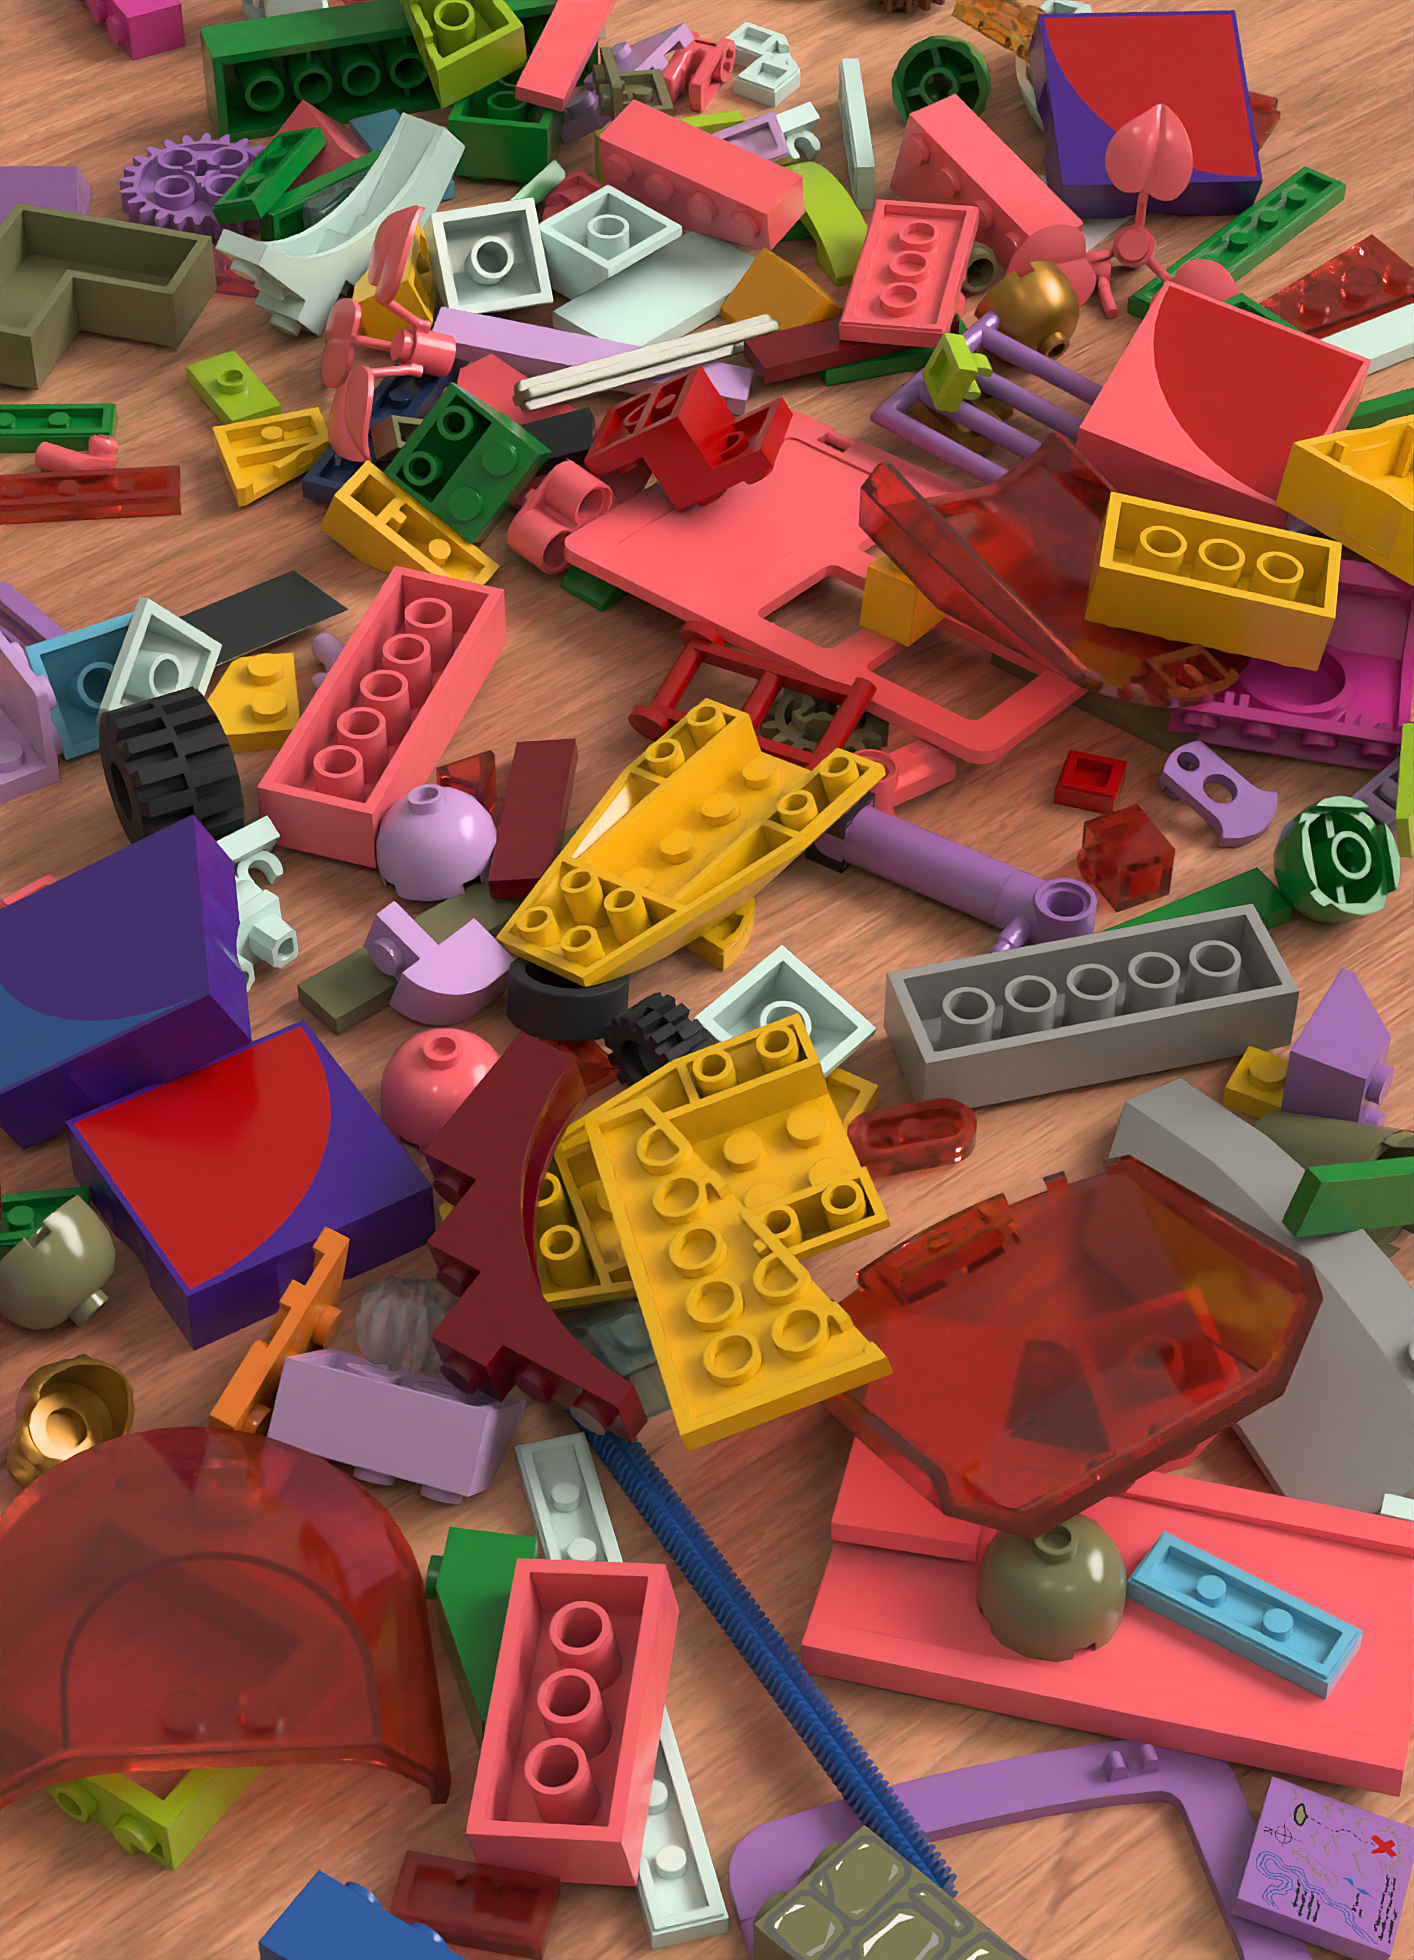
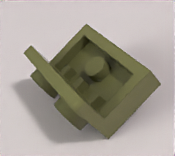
[592,46,674,122]

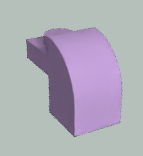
[363,901,515,1025]

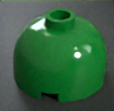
[891,35,992,123]
[1274,795,1400,925]

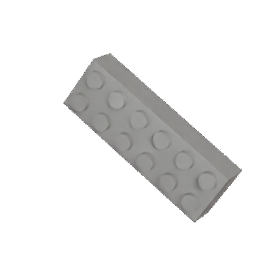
[884,904,1300,1118]

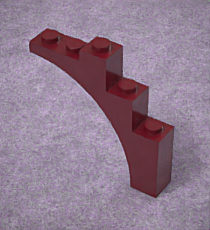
[423,1032,648,1443]

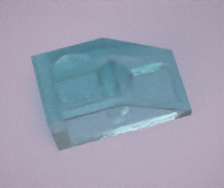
[562,1301,672,1419]

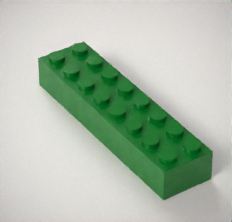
[199,0,598,143]

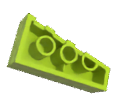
[399,0,527,109]

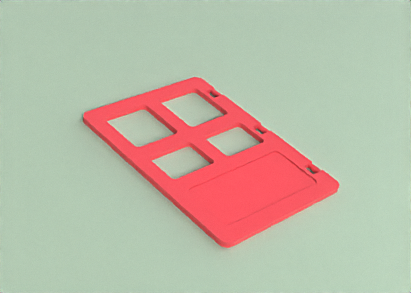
[563,410,1124,764]

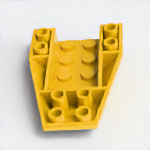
[495,698,886,987]
[438,1013,891,1313]

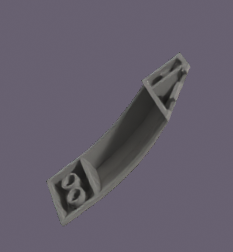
[1079,1078,1414,1515]

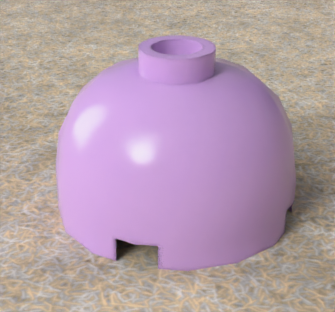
[376,784,497,901]

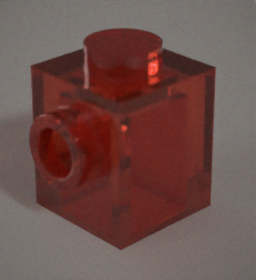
[1077,804,1175,913]

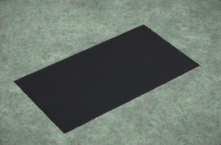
[179,570,349,666]

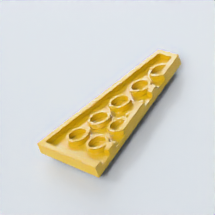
[583,1096,894,1452]

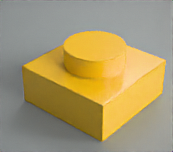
[1222,1046,1289,1118]

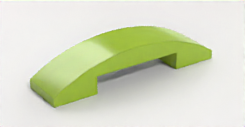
[782,161,868,287]

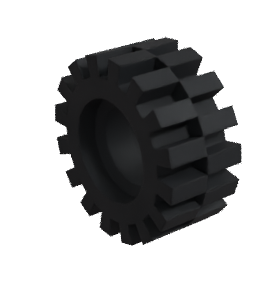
[604,992,713,1087]

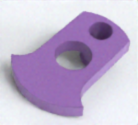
[1158,741,1278,847]

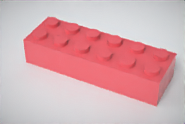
[257,566,506,869]

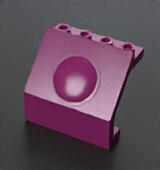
[1168,559,1414,772]

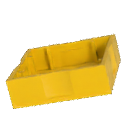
[1275,414,1414,587]

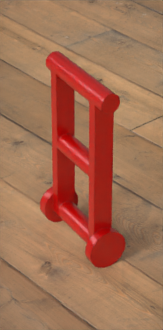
[628,621,877,771]

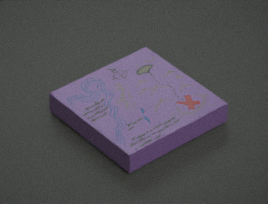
[1231,1776,1414,1960]

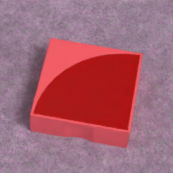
[1071,280,1371,531]

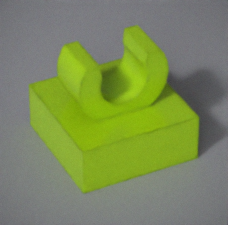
[921,332,993,413]

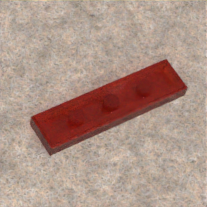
[0,465,181,525]

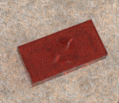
[388,1850,561,1960]

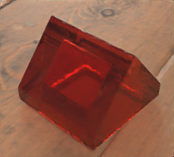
[436,750,497,816]

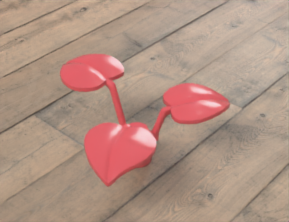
[1005,104,1238,309]
[320,205,456,463]

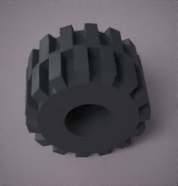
[99,686,244,844]

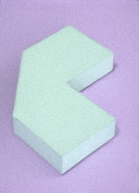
[726,22,800,108]

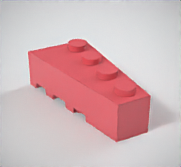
[889,94,1084,268]
[598,99,805,251]

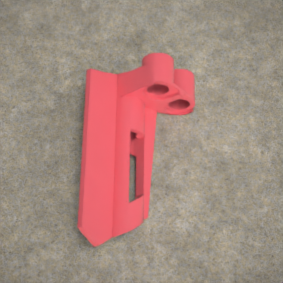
[442,353,652,574]

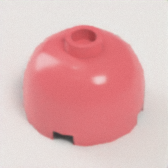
[380,1028,500,1155]

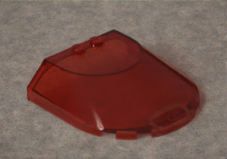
[0,1426,452,1810]

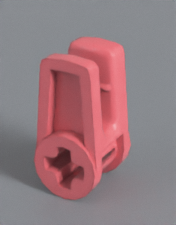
[662,31,736,112]

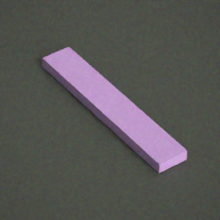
[432,307,754,416]

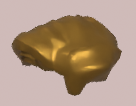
[5,1353,135,1491]

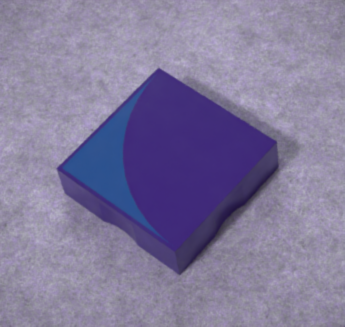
[0,815,252,1150]

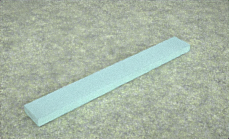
[515,1432,729,1949]

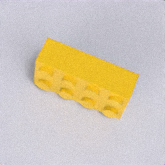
[1084,492,1342,672]

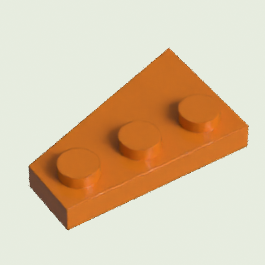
[204,1226,350,1467]

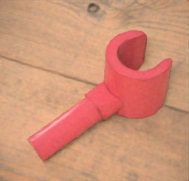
[1089,259,1118,319]

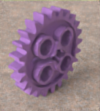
[120,133,286,242]

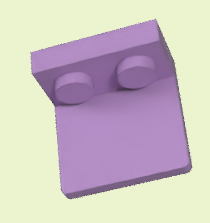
[0,631,63,804]

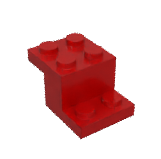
[584,365,793,511]

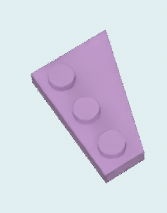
[561,22,695,144]

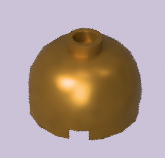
[972,260,1080,365]

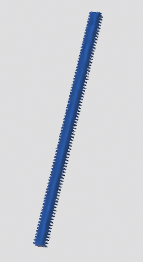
[562,1405,959,1899]

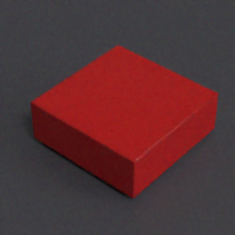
[1054,750,1128,816]

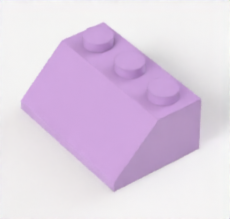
[266,1348,526,1504]

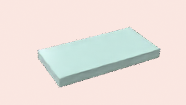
[553,231,756,347]

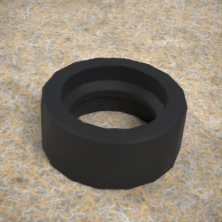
[507,957,630,1042]

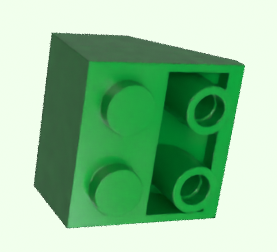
[384,382,552,544]

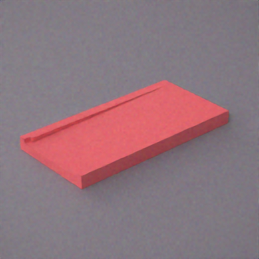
[801,1443,1414,1797]

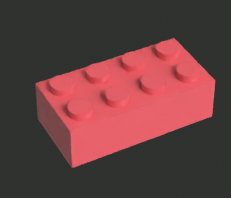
[465,1558,679,1886]

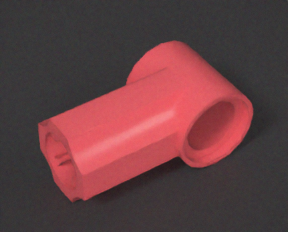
[853,738,956,815]

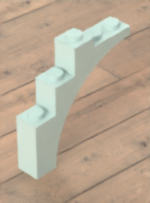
[215,113,465,337]

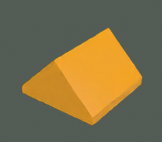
[720,247,844,331]

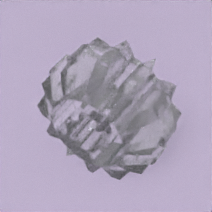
[354,1274,460,1376]

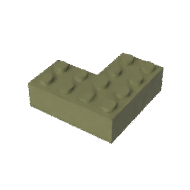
[0,203,217,390]

